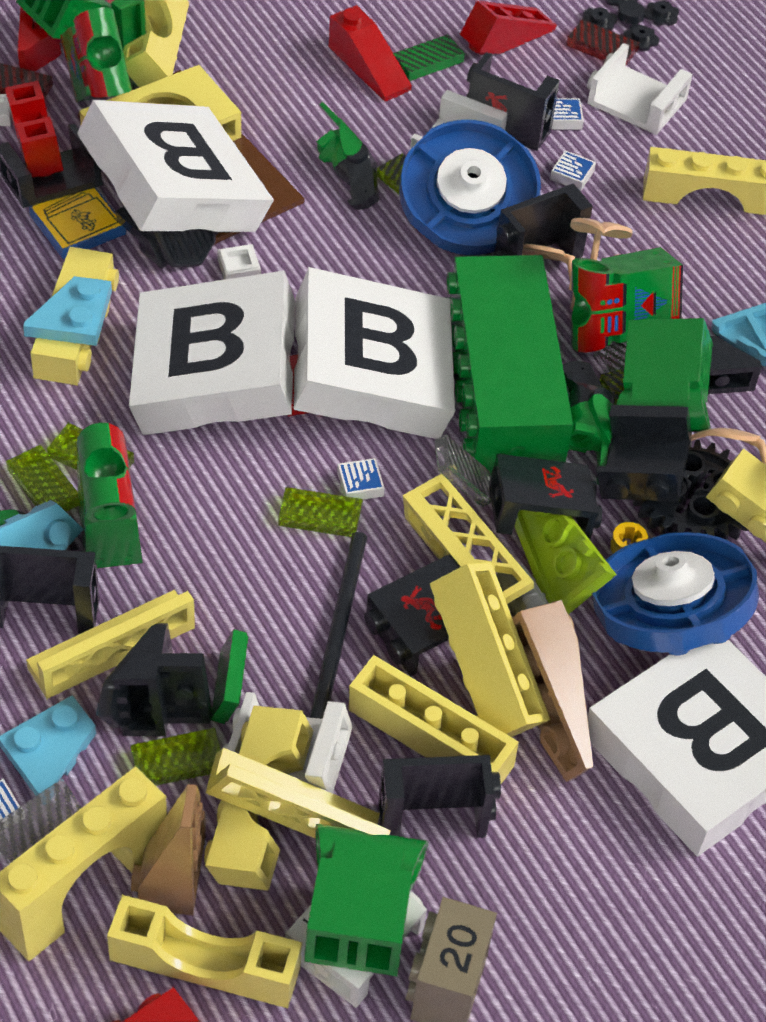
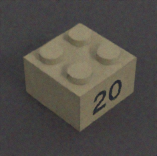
[405,897,497,1022]

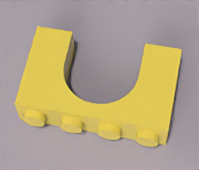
[79,65,241,141]
[0,766,167,962]

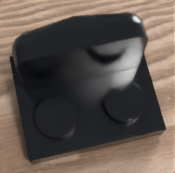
[115,206,218,269]
[96,623,212,736]

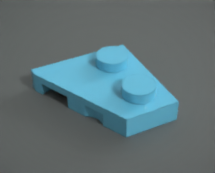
[0,695,96,806]

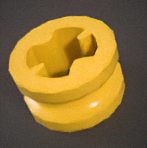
[610,522,648,554]

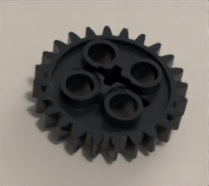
[632,439,748,540]

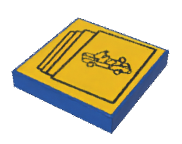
[29,187,126,259]

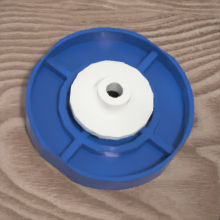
[399,120,541,255]
[592,532,759,656]

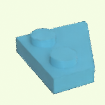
[23,276,112,346]
[712,303,766,367]
[0,500,83,550]

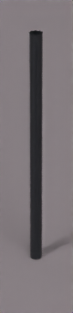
[309,532,367,719]

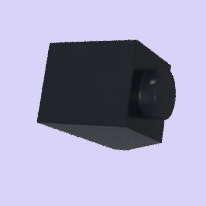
[708,336,762,394]

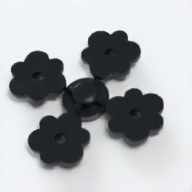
[582,0,679,51]

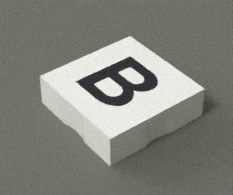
[77,100,274,232]
[294,267,455,439]
[129,271,295,435]
[587,640,766,857]

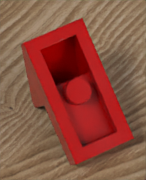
[18,7,61,77]

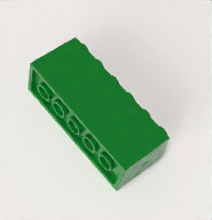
[446,255,573,477]

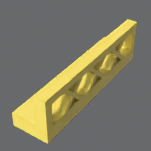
[403,473,534,604]
[26,590,195,699]
[205,748,390,838]

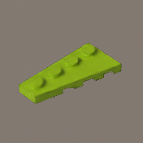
[514,510,617,614]

